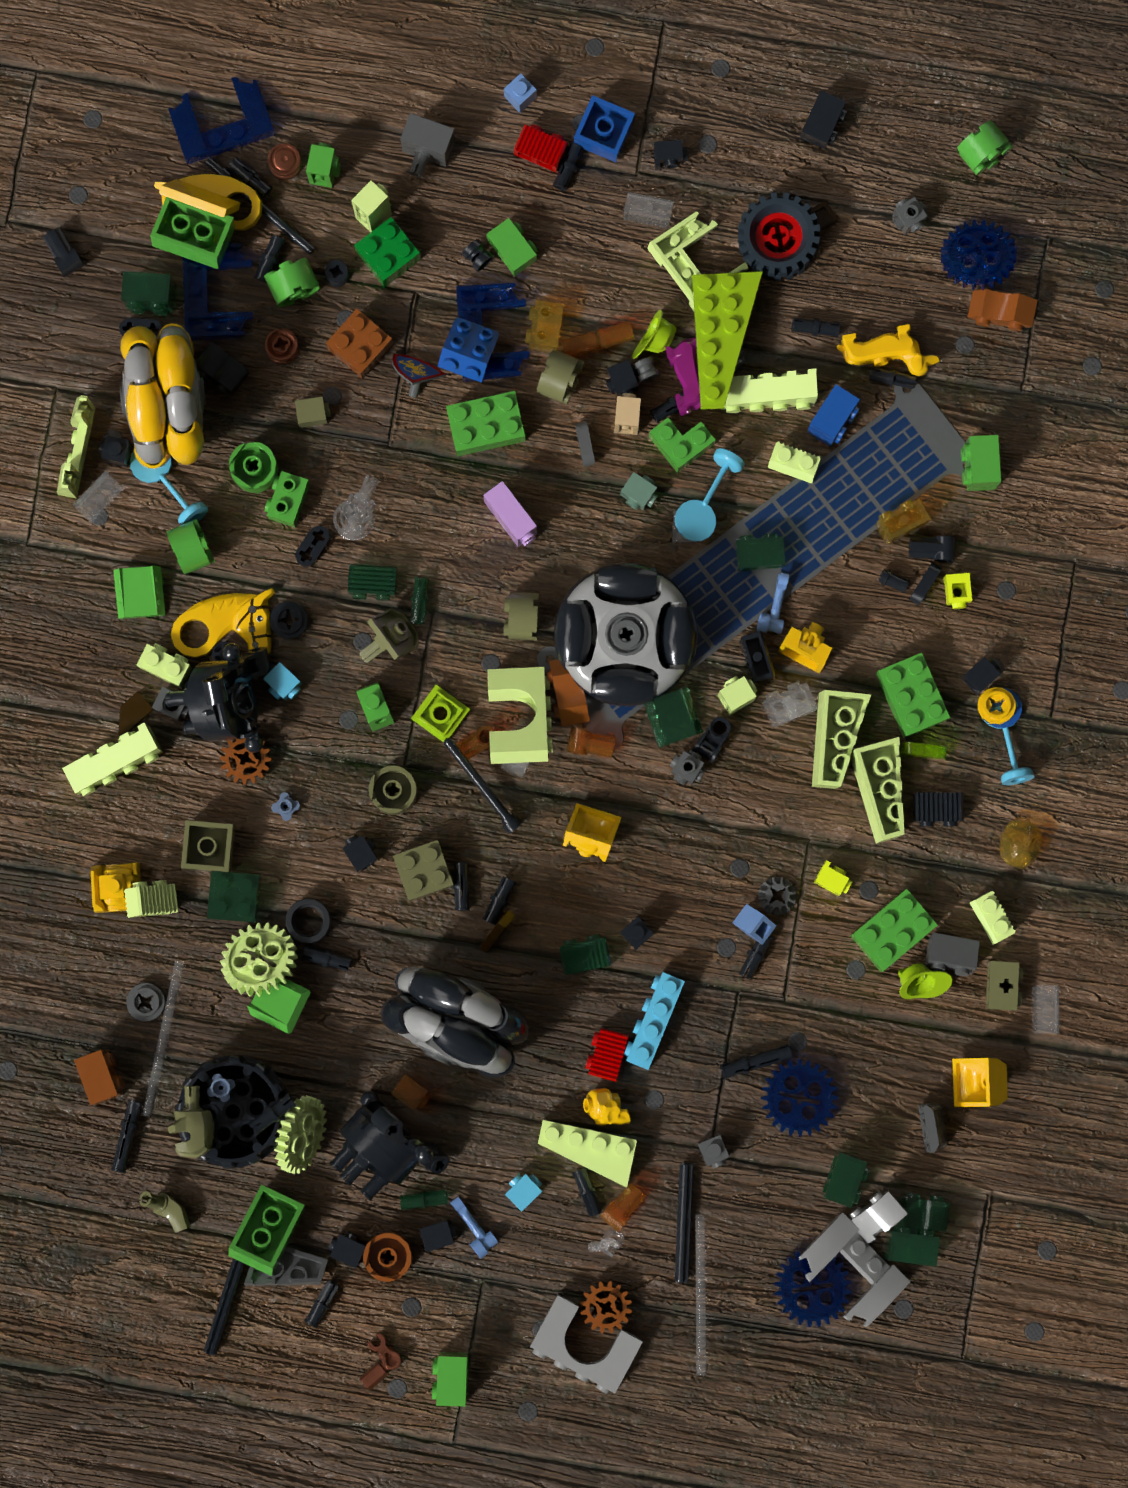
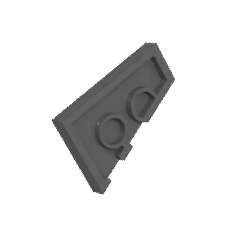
[244,1247,328,1286]

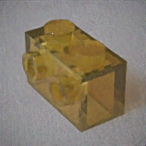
[525,300,564,354]
[875,498,930,545]

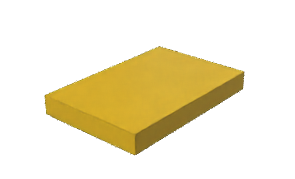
[159,179,240,217]

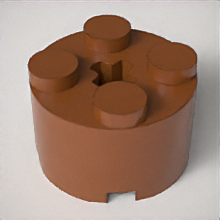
[363,1231,413,1282]

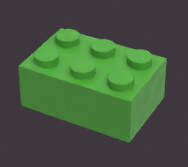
[150,197,235,269]
[446,391,525,456]
[876,653,950,739]
[850,889,938,972]
[228,1185,305,1276]

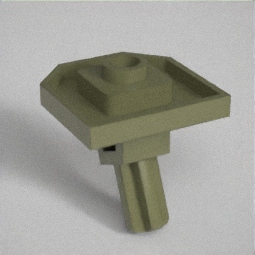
[359,608,419,663]

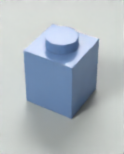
[504,73,537,113]
[733,904,776,945]

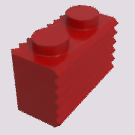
[514,124,568,173]
[585,1028,629,1082]

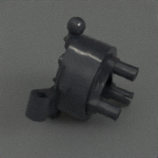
[165,643,272,753]
[329,1091,449,1201]

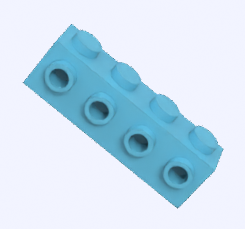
[623,972,685,1070]

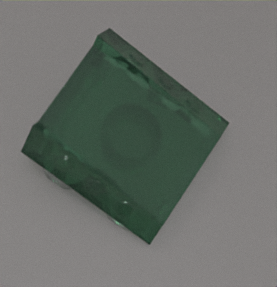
[644,687,703,748]

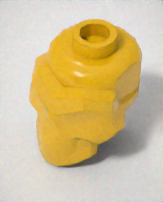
[583,1088,630,1126]

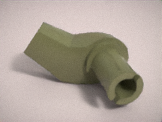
[139,1191,191,1233]

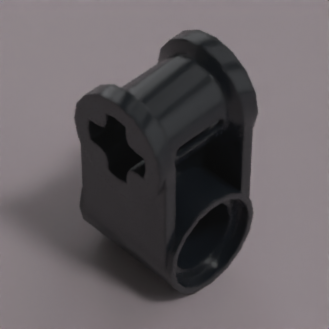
[692,717,731,763]

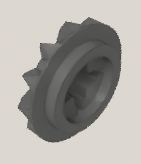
[758,877,796,915]
[126,983,165,1021]

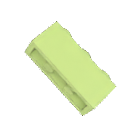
[351,181,392,232]

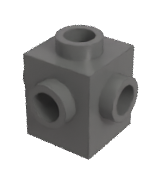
[892,197,928,235]
[670,750,705,786]

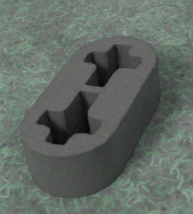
[575,421,595,467]

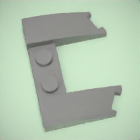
[799,1213,910,1327]

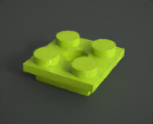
[411,685,470,743]

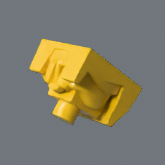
[778,622,832,673]
[563,803,621,862]
[91,863,141,913]
[952,1058,1008,1107]

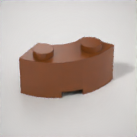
[967,289,1038,331]
[546,659,590,727]

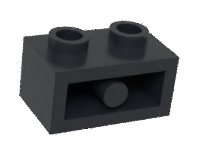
[800,90,848,150]

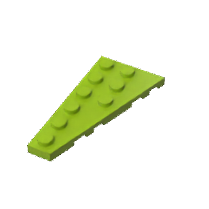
[692,272,762,409]

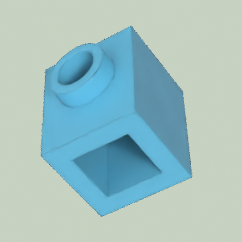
[263,662,302,701]
[505,1174,543,1212]

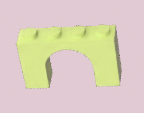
[487,667,553,764]

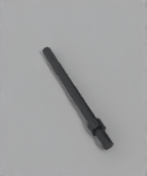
[205,157,315,255]

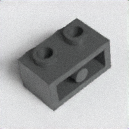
[925,933,980,976]

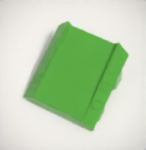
[113,566,165,619]
[247,975,310,1034]

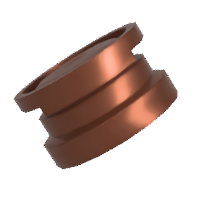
[268,143,302,180]
[265,328,299,365]

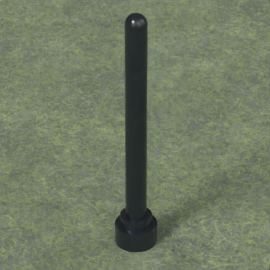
[444,738,523,834]

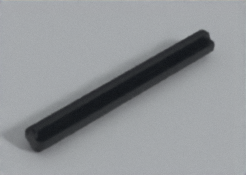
[674,1163,694,1283]
[204,1258,245,1355]

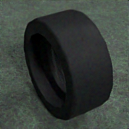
[286,898,332,944]

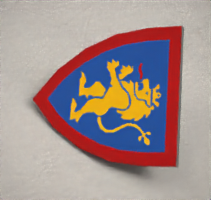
[392,353,446,398]

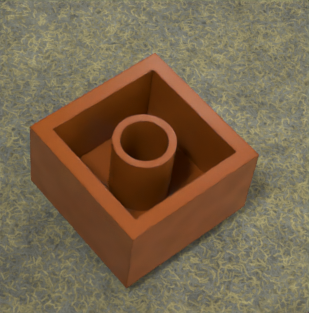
[326,308,393,379]
[74,1050,126,1105]

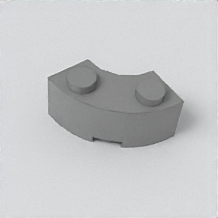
[848,1191,907,1244]

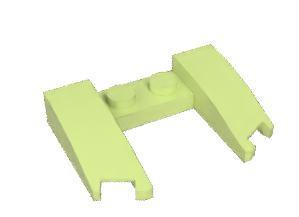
[647,211,748,311]
[57,395,96,499]

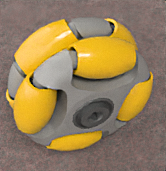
[119,323,206,469]

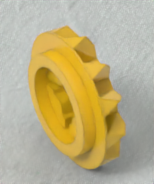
[978,687,1016,725]

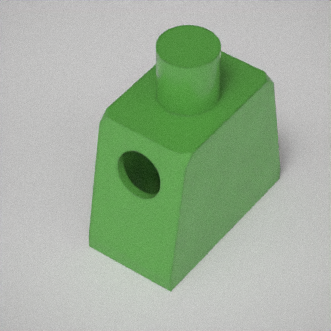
[356,682,394,732]

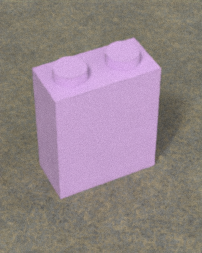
[483,481,537,547]

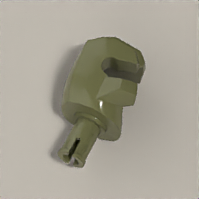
[168,1085,215,1158]

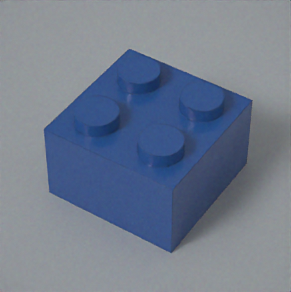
[574,95,635,163]
[807,384,860,447]

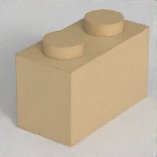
[614,393,641,435]

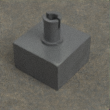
[400,113,456,178]

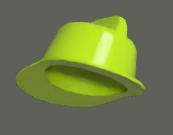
[632,310,676,359]
[898,963,952,999]

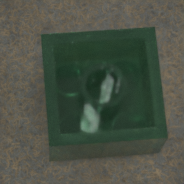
[121,271,176,316]
[207,871,261,923]
[821,1151,870,1208]
[884,1225,940,1267]

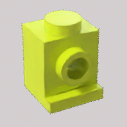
[943,573,972,609]
[814,860,853,896]

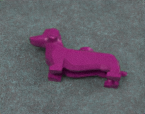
[665,337,701,416]

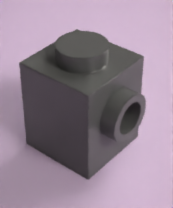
[697,1134,729,1169]

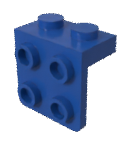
[437,318,499,383]

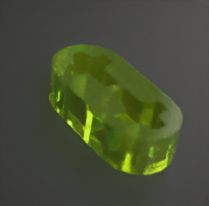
[901,742,947,760]

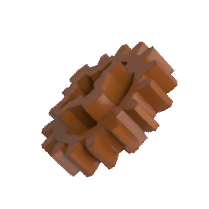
[220,738,272,785]
[580,1280,632,1334]

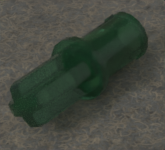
[410,577,429,625]
[400,1190,448,1210]

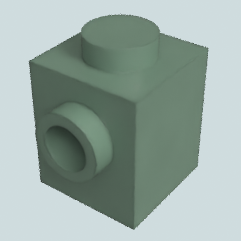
[620,472,658,511]

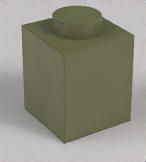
[295,396,331,428]

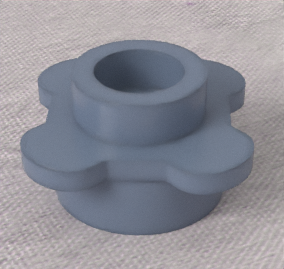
[271,792,300,821]
[207,1074,235,1102]

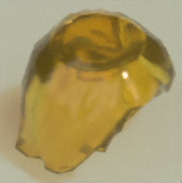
[999,820,1042,869]

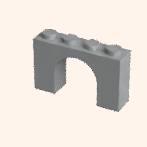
[530,1294,643,1394]

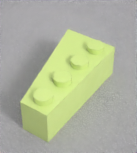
[721,369,818,413]
[812,690,871,789]
[62,723,163,797]
[850,737,905,844]

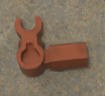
[359,1333,402,1390]

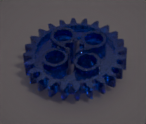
[941,220,1017,290]
[760,1059,839,1137]
[773,1249,852,1327]

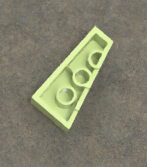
[538,1119,637,1187]

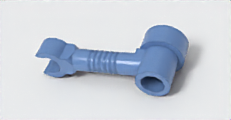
[757,572,789,634]
[450,1197,498,1259]

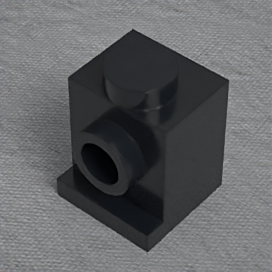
[653,140,688,171]

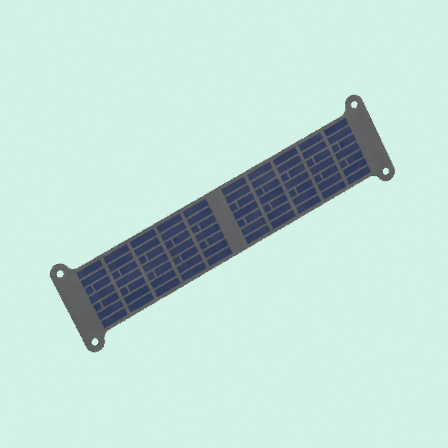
[537,381,965,750]

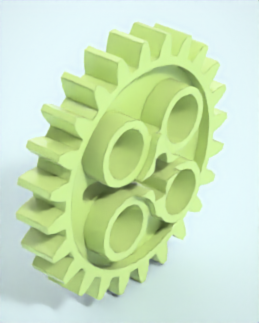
[220,923,298,997]
[274,1095,327,1174]

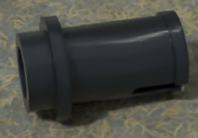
[878,569,910,594]

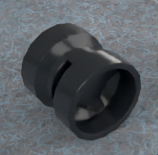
[461,239,494,272]

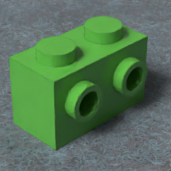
[306,143,341,188]
[486,218,538,277]
[264,471,310,528]

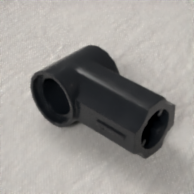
[43,227,84,277]
[908,536,956,563]

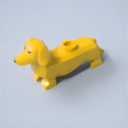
[837,324,940,376]

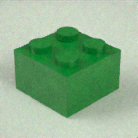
[354,217,421,288]

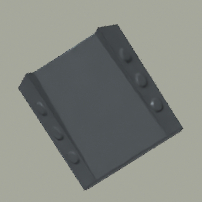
[918,1102,951,1153]

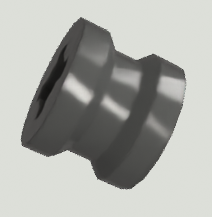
[631,357,660,384]

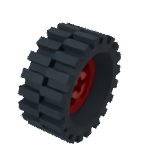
[738,192,820,281]

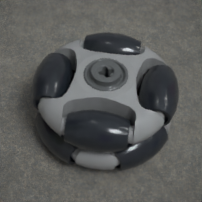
[554,562,698,706]
[380,966,529,1078]

